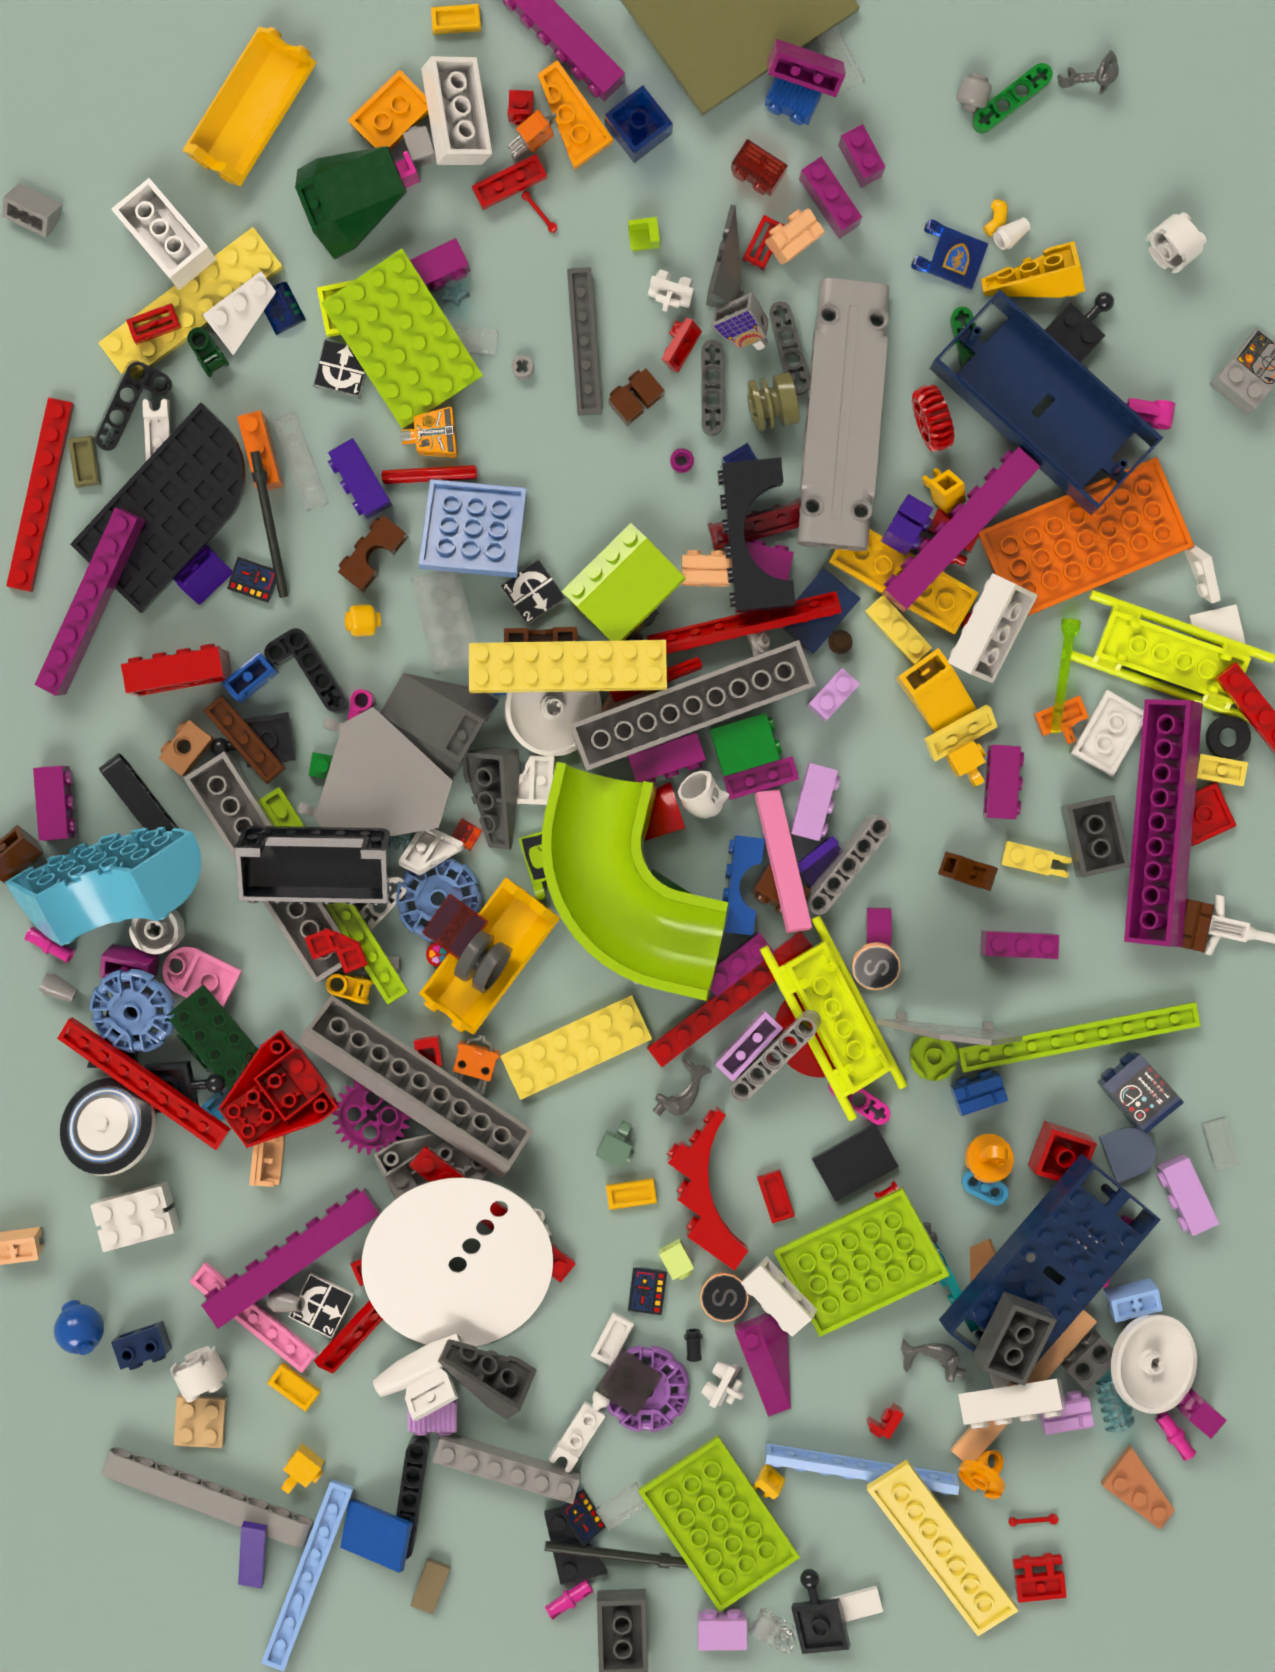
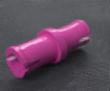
[24,926,75,963]
[1155,1411,1196,1461]
[545,1579,594,1620]

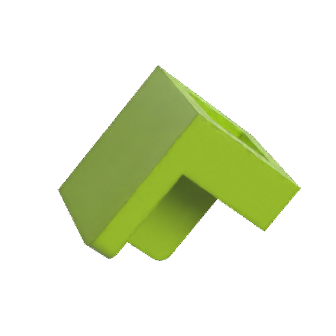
[628,217,660,251]

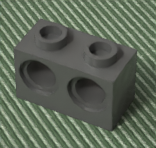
[1061,1331,1113,1391]

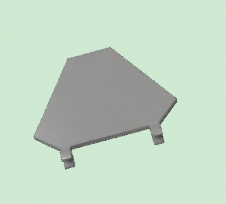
[297,707,453,837]
[876,1012,1023,1046]

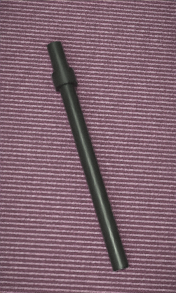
[250,451,289,598]
[544,1541,688,1569]

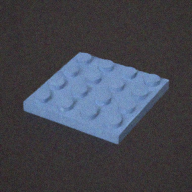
[418,479,527,578]

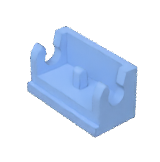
[1103,1278,1163,1323]

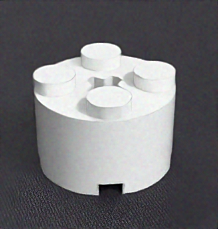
[1147,212,1207,273]
[129,909,185,954]
[170,1346,228,1402]

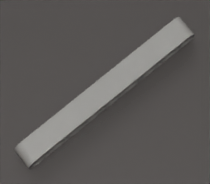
[102,1447,313,1547]

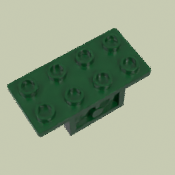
[167,985,258,1089]

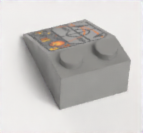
[1210,328,1275,415]

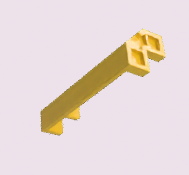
[182,27,317,187]
[419,877,560,1035]

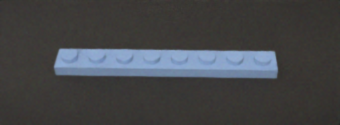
[765,1443,959,1495]
[261,1479,354,1672]

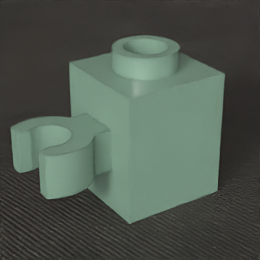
[596,1120,635,1168]

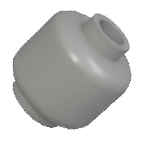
[956,73,992,113]

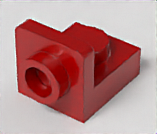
[507,90,534,126]
[866,1403,905,1439]

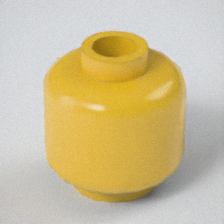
[344,605,381,637]

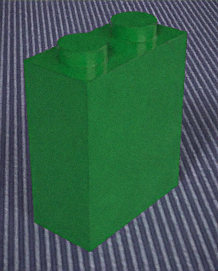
[709,713,783,777]

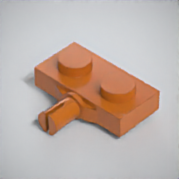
[1033,695,1089,745]

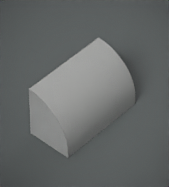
[2,183,63,238]

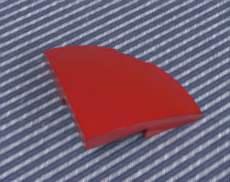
[644,782,685,841]

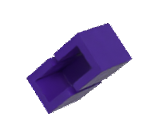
[881,494,933,556]

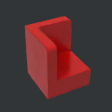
[413,1035,444,1066]

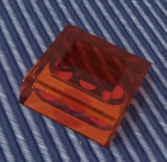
[451,818,483,851]

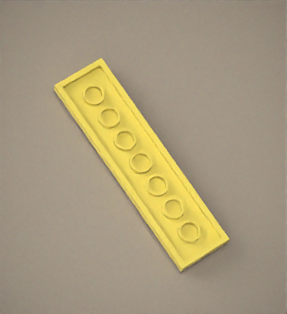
[99,227,284,379]
[469,640,667,693]
[866,1459,1018,1636]

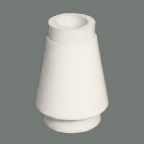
[993,217,1031,250]

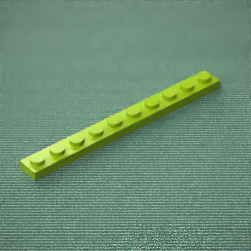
[260,787,410,1005]
[957,1002,1201,1072]

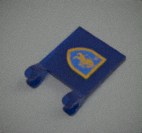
[911,219,989,290]

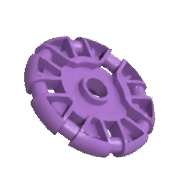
[603,1345,690,1432]

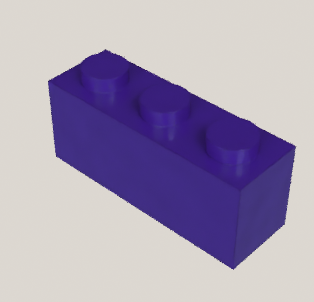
[328,438,392,519]

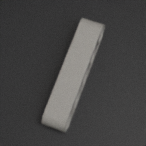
[806,814,891,915]
[730,1010,821,1102]

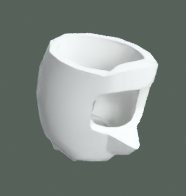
[678,771,729,819]

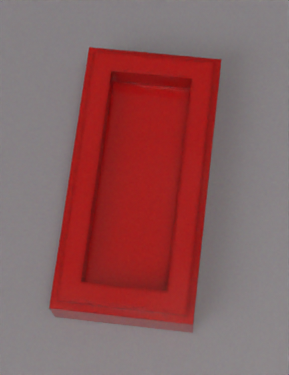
[757,1169,795,1224]

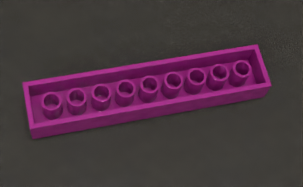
[1124,699,1203,947]

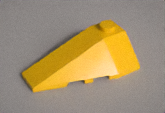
[981,241,1085,298]

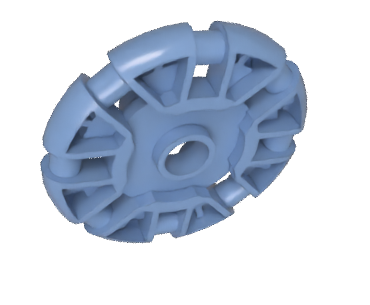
[396,857,482,942]
[90,969,175,1053]

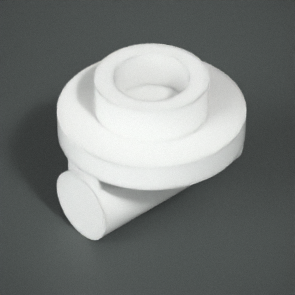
[747,631,770,656]

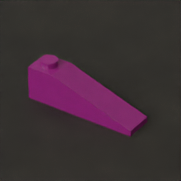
[734,1313,791,1417]

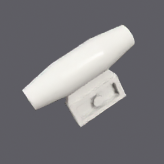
[373,1333,465,1421]

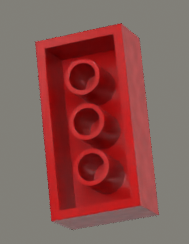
[121,644,232,697]

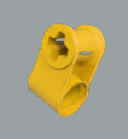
[326,972,374,1004]

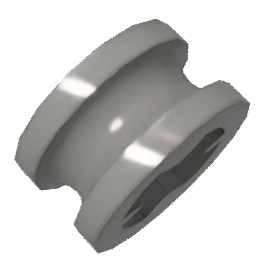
[511,355,534,380]

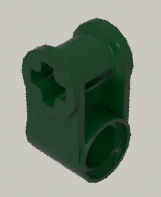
[187,327,230,377]

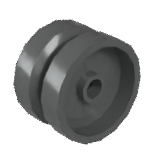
[454,930,512,993]

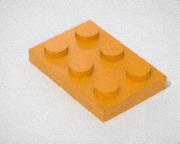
[348,70,429,151]

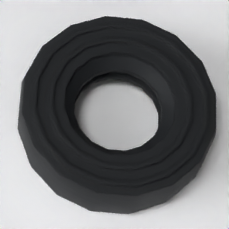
[1206,716,1251,759]

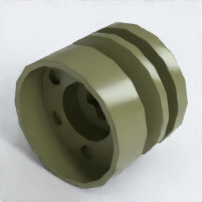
[747,372,800,432]

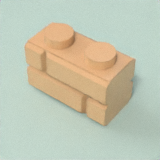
[765,209,824,265]
[681,550,731,587]

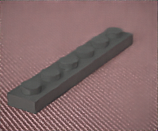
[567,267,602,416]

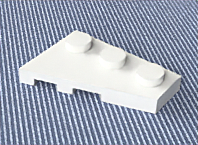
[203,272,276,355]

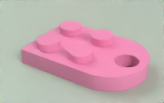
[162,946,243,1008]

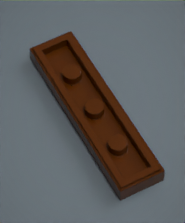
[203,694,286,784]

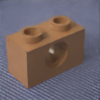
[159,720,216,777]

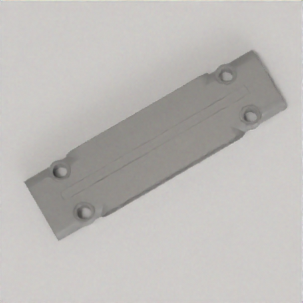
[797,278,890,551]

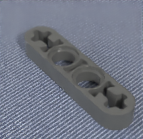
[769,301,810,395]
[701,340,724,436]

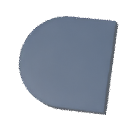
[1099,1127,1156,1183]

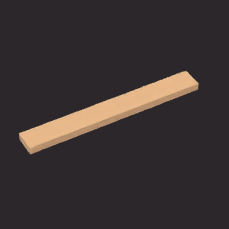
[951,1309,1097,1461]

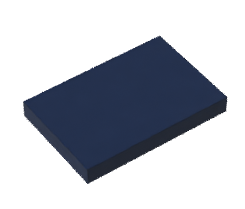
[782,568,861,654]

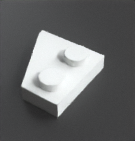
[1184,545,1221,603]
[517,756,556,805]
[398,829,464,875]

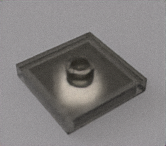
[595,1348,662,1417]

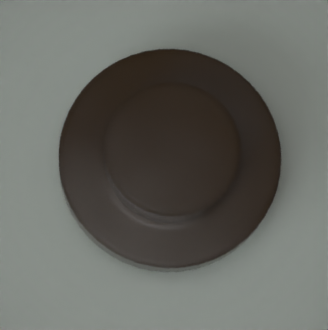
[828,630,853,654]

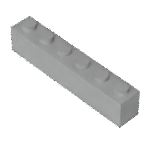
[433,1433,581,1504]

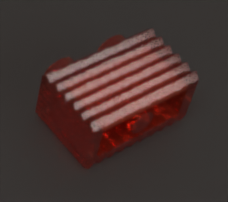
[730,139,788,196]

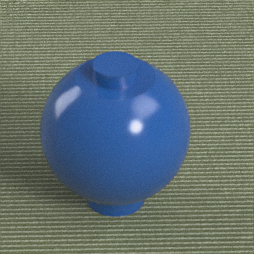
[54,1300,104,1355]

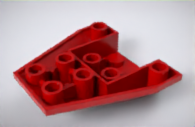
[218,1030,339,1148]

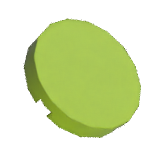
[909,1035,958,1081]

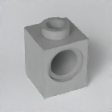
[403,126,436,169]

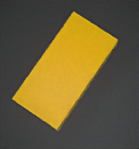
[431,4,482,35]
[606,1178,657,1210]
[267,1362,321,1412]

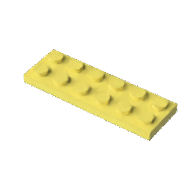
[500,995,652,1100]

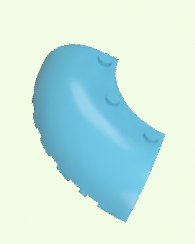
[5,827,201,946]

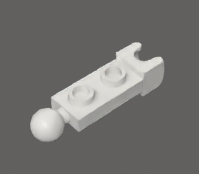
[142,399,171,461]
[549,1388,611,1473]

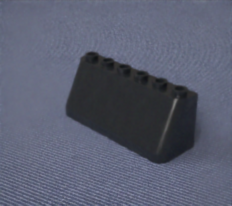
[235,826,390,905]

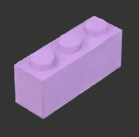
[790,763,840,841]
[714,1009,783,1082]
[1156,1154,1219,1236]

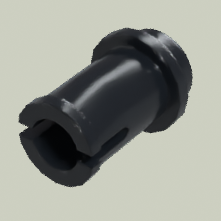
[684,1328,703,1362]

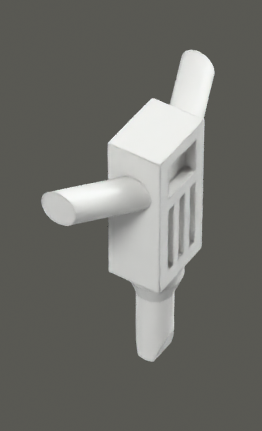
[1202,895,1275,956]

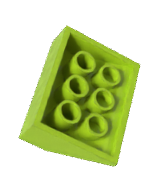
[561,523,686,641]

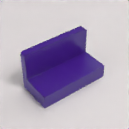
[174,545,233,605]
[797,836,847,887]

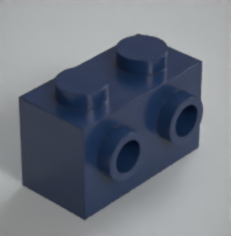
[111,1321,172,1370]

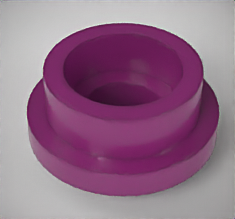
[670,448,694,473]

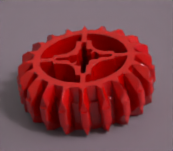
[911,384,955,452]

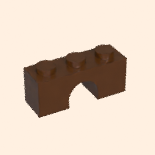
[338,515,409,593]
[504,627,578,642]

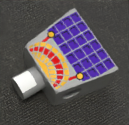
[711,292,769,350]

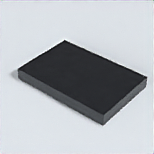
[811,1123,899,1202]

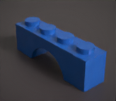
[722,835,765,935]

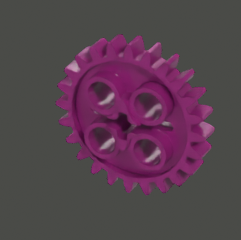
[332,1080,411,1155]

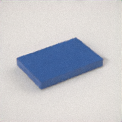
[340,1499,413,1573]

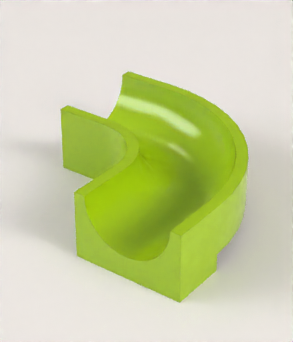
[541,762,730,1001]

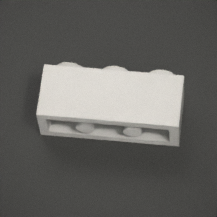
[741,1256,818,1337]

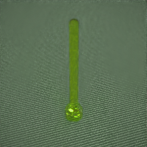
[1051,618,1081,734]

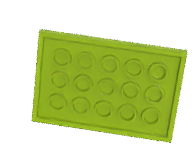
[321,248,484,429]
[774,1187,950,1337]
[638,1435,800,1612]

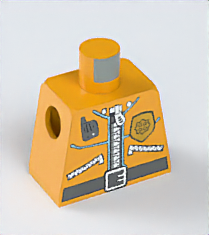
[401,407,458,458]

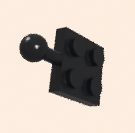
[1045,292,1114,362]
[211,712,297,768]
[143,1061,225,1113]
[791,1569,850,1654]

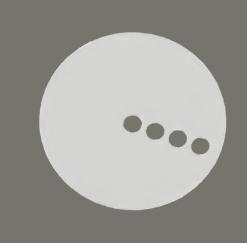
[362,1178,553,1346]

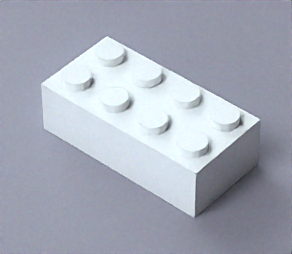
[421,56,492,165]
[112,178,217,290]
[947,573,1038,683]
[958,1379,1067,1429]

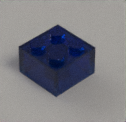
[604,85,673,163]

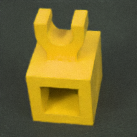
[922,467,966,514]
[945,741,986,787]
[281,1443,325,1494]

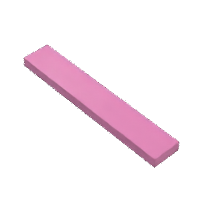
[755,789,812,933]
[189,1262,318,1373]

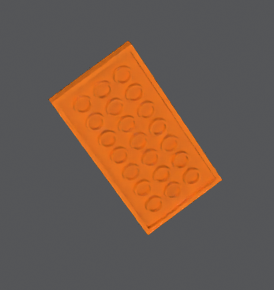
[978,457,1194,616]

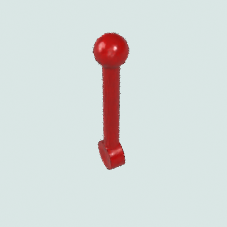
[521,191,557,233]
[1008,1513,1059,1527]

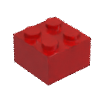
[1027,1120,1097,1185]

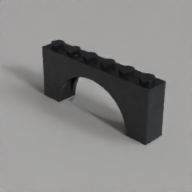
[717,457,796,613]

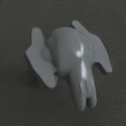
[1057,50,1119,94]

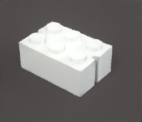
[90,1181,181,1252]

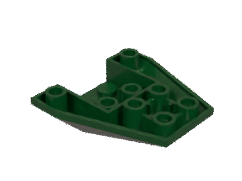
[295,146,407,259]

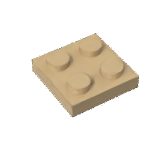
[174,1394,227,1448]

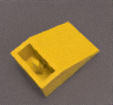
[895,648,977,733]

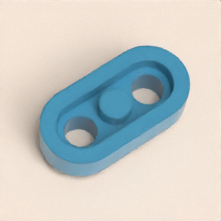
[961,1169,1008,1205]

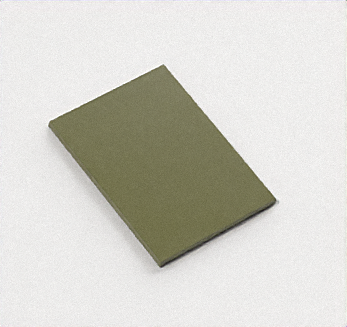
[620,0,860,116]

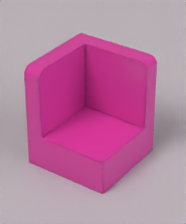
[395,151,420,188]

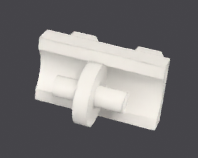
[648,269,694,312]
[701,1361,745,1408]

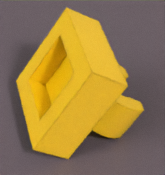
[753,1464,786,1500]

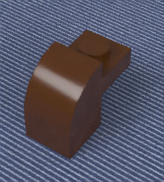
[938,851,998,891]

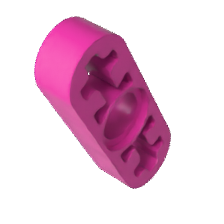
[828,1082,890,1125]

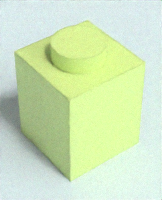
[659,1238,694,1280]

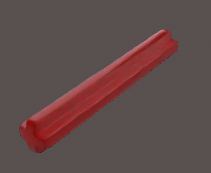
[381,465,477,484]
[610,657,703,702]

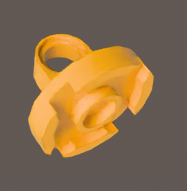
[965,1134,1014,1183]
[958,1450,1006,1499]

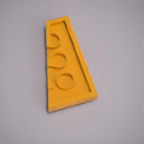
[538,60,614,170]

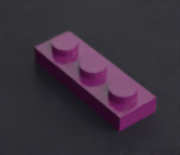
[722,756,799,800]

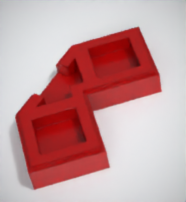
[304,928,369,974]

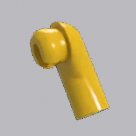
[983,199,1008,237]

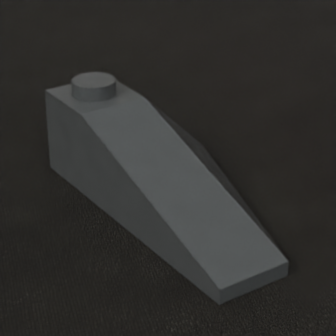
[706,204,744,308]
[462,747,520,850]
[438,1339,537,1420]

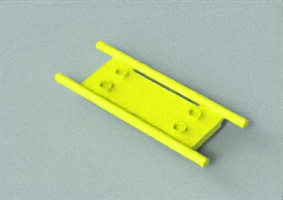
[1066,590,1275,723]
[759,915,908,1121]

